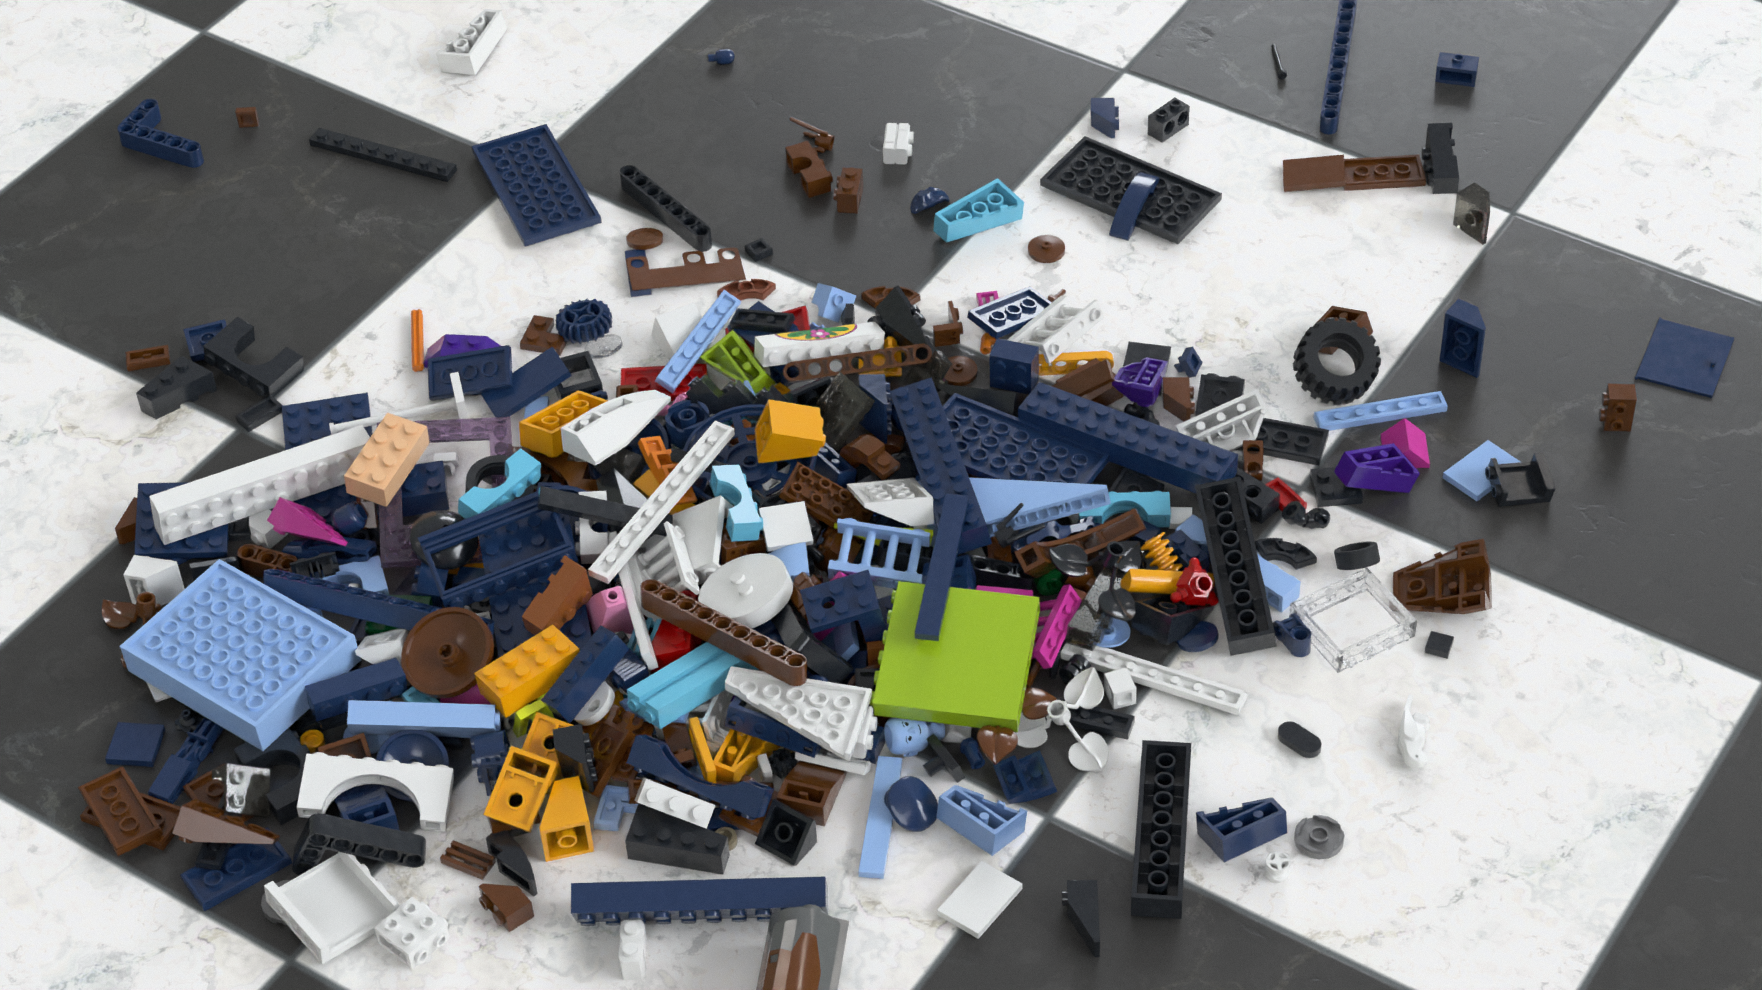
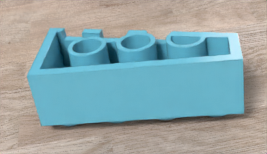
[933,178,1024,243]

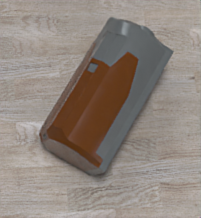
[756,904,849,990]

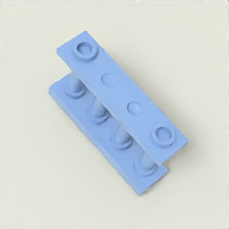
[828,518,930,589]

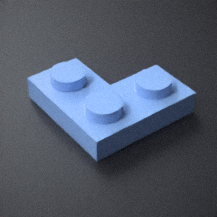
[593,785,638,831]

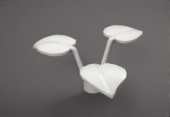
[1015,667,1109,771]

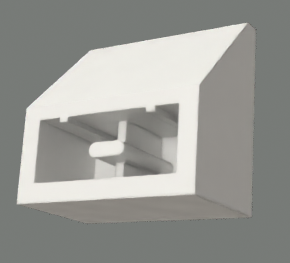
[123,555,185,606]

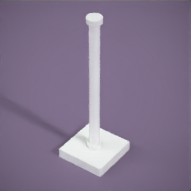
[329,372,471,435]

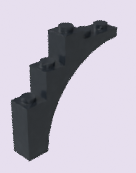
[662,374,790,431]

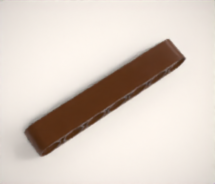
[783,344,932,383]

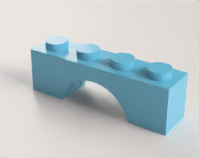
[458,448,541,519]
[710,465,763,542]
[1078,491,1171,527]

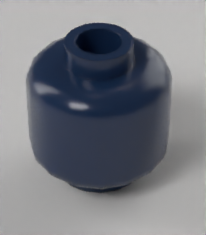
[332,503,367,536]

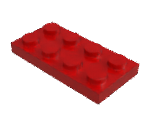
[621,363,707,401]

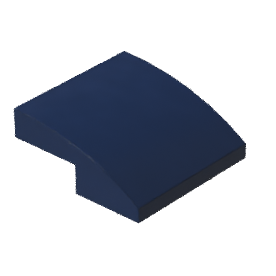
[993,750,1058,804]

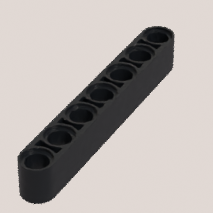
[620,165,712,252]
[875,539,1035,590]

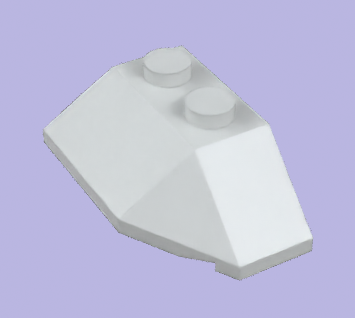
[1176,389,1266,451]

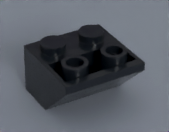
[552,724,598,792]

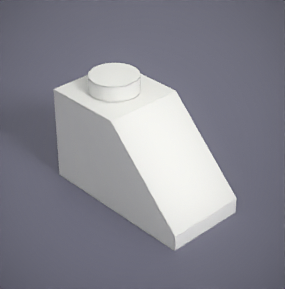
[249,509,288,549]

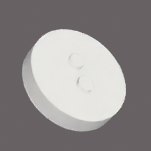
[698,553,793,629]

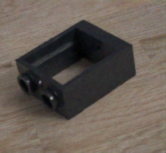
[554,350,603,400]

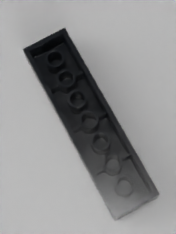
[1195,476,1277,656]
[1131,740,1191,919]

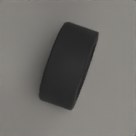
[1334,541,1380,570]

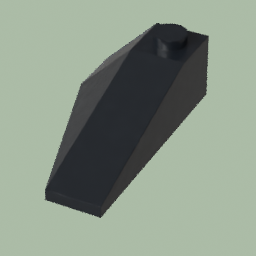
[596,468,655,542]

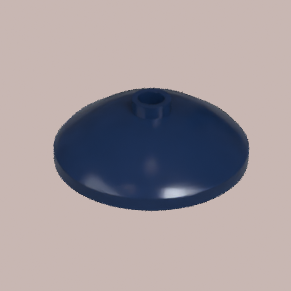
[376,729,449,801]

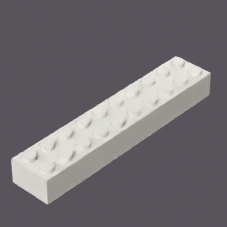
[149,425,370,545]

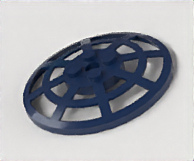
[683,404,817,507]

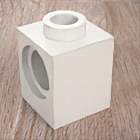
[1104,668,1137,709]

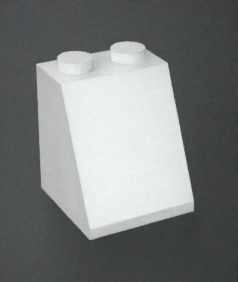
[651,302,715,361]

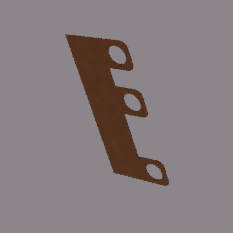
[626,247,746,290]

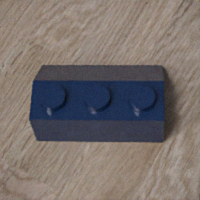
[1439,299,1486,378]

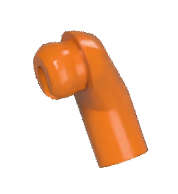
[980,332,1001,355]

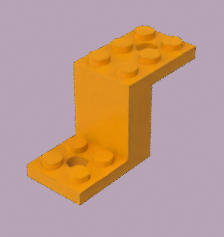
[483,712,573,833]

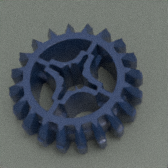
[555,298,613,344]

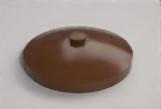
[401,607,494,698]

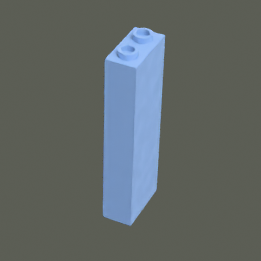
[347,700,501,738]

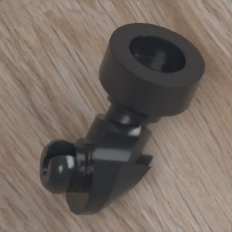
[1124,402,1160,425]
[1282,501,1330,529]

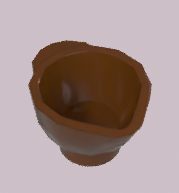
[1064,559,1098,593]

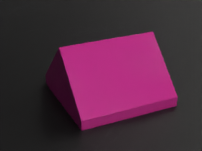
[1380,418,1430,468]

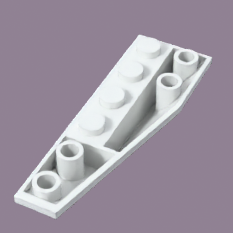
[561,390,671,465]

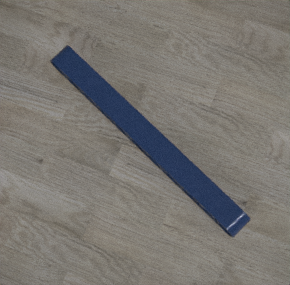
[1320,0,1357,134]
[263,569,495,637]

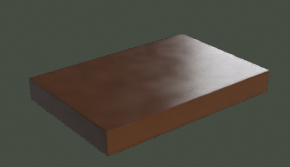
[1283,154,1346,192]
[183,763,262,822]

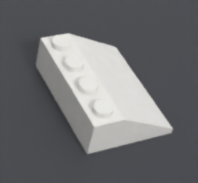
[847,478,934,529]

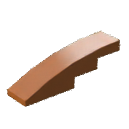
[638,436,697,505]

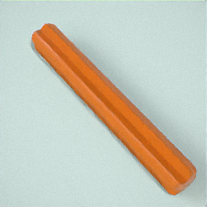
[411,309,424,372]

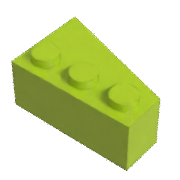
[700,330,776,394]

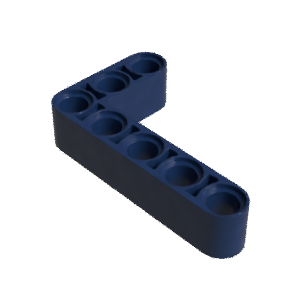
[117,99,204,168]

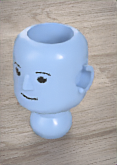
[884,718,945,757]

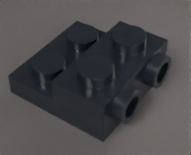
[1195,373,1245,417]

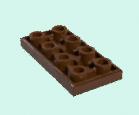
[779,462,874,542]

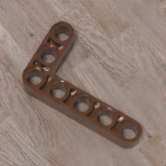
[237,544,297,583]

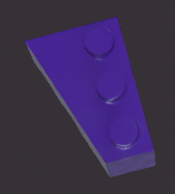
[1334,443,1420,493]

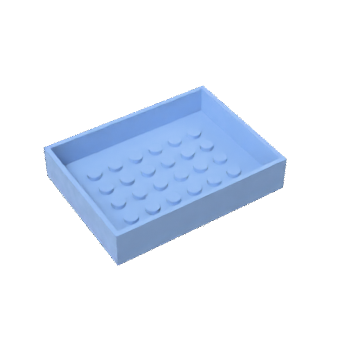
[120,559,361,751]

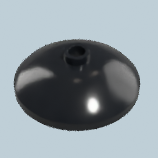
[410,510,479,570]

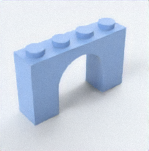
[302,555,389,617]

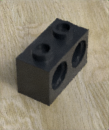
[1147,97,1190,143]

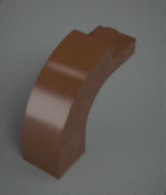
[839,434,900,480]

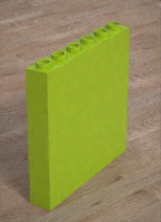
[869,581,1040,733]

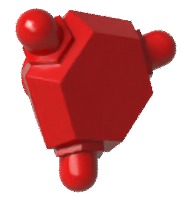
[1170,557,1219,606]

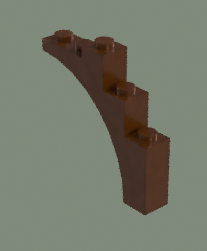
[504,446,599,492]
[1015,508,1147,578]

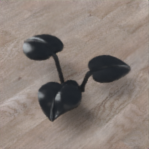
[1049,541,1141,621]

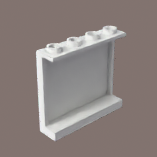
[645,495,734,590]
[264,852,399,965]

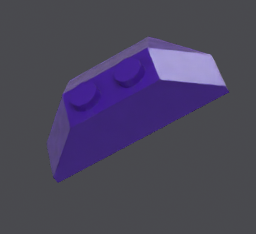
[423,334,501,368]
[1112,357,1168,407]

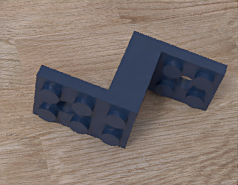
[800,570,893,644]

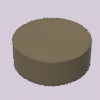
[715,827,738,851]

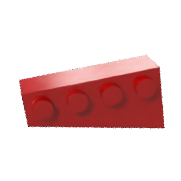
[650,590,702,673]

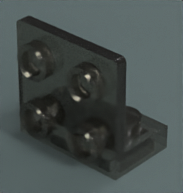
[212,764,270,817]

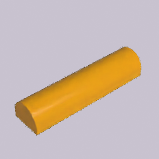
[1120,569,1215,594]

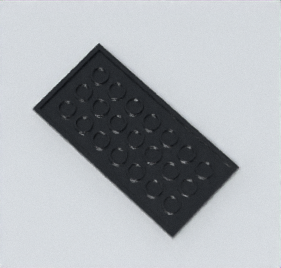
[1040,136,1222,244]

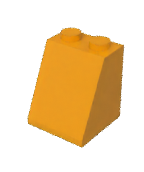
[754,399,826,463]
[539,776,594,862]

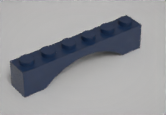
[627,734,774,820]

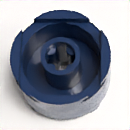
[665,400,710,449]
[470,730,511,783]

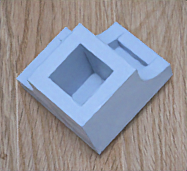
[811,283,856,323]

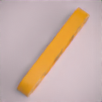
[1039,351,1114,376]

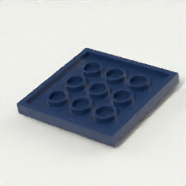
[135,482,228,559]

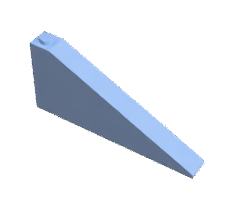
[917,478,1111,547]

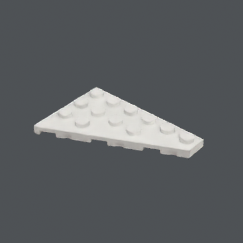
[725,666,872,761]

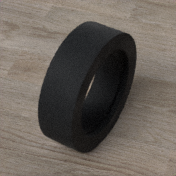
[465,455,534,501]

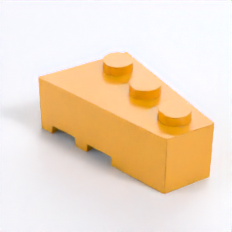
[713,722,781,782]

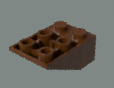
[776,760,847,826]

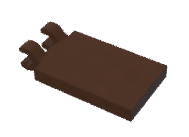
[582,704,644,798]

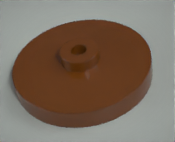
[626,228,663,250]
[1028,235,1065,263]
[939,356,978,386]

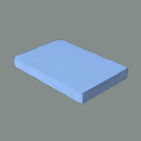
[1443,440,1520,501]

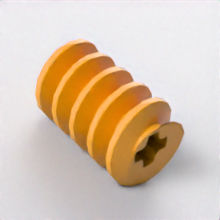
[1140,532,1182,571]

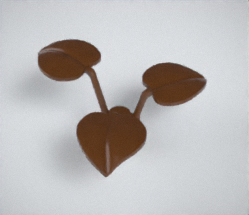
[102,592,162,670]
[977,688,1057,765]

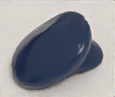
[884,776,938,832]

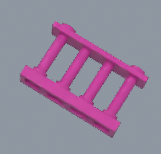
[1031,584,1082,669]

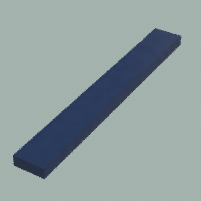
[915,493,969,641]

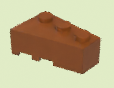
[522,555,593,635]

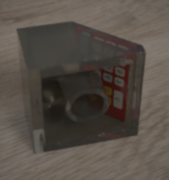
[1453,182,1490,245]

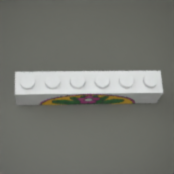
[754,322,885,367]

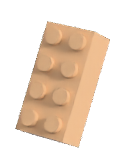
[344,412,429,507]

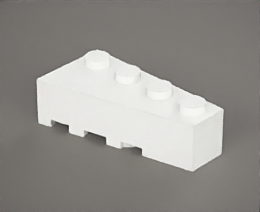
[436,9,507,75]

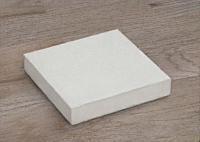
[759,501,813,551]

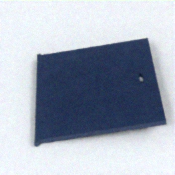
[1635,317,1734,398]

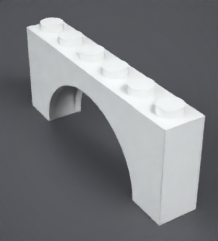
[297,752,454,832]

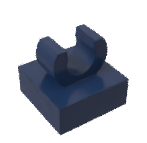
[1174,346,1203,378]

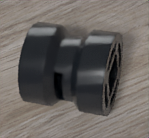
[1059,654,1091,685]

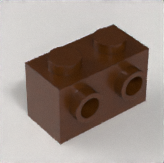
[833,167,864,214]
[1599,383,1637,432]

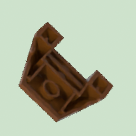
[1393,538,1492,614]

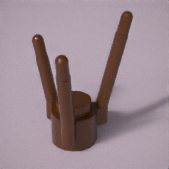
[790,117,835,153]

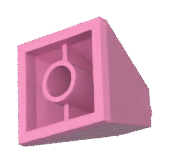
[586,586,634,634]

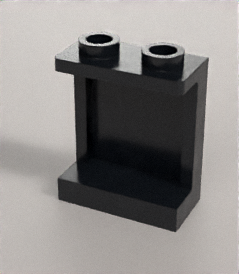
[1485,452,1556,507]

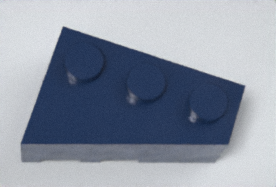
[1196,797,1287,863]

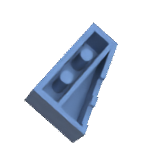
[936,785,1027,856]

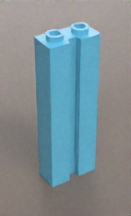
[627,642,759,729]

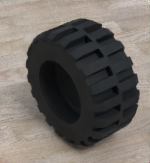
[1293,317,1381,405]

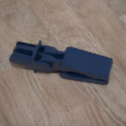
[282,537,377,565]
[148,717,224,804]

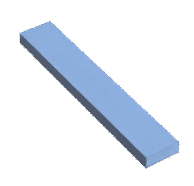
[655,290,742,393]
[1313,391,1448,431]
[858,756,903,879]

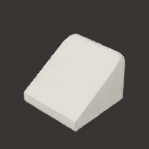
[941,724,971,743]

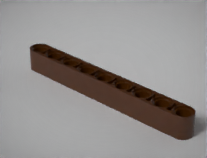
[640,579,807,686]

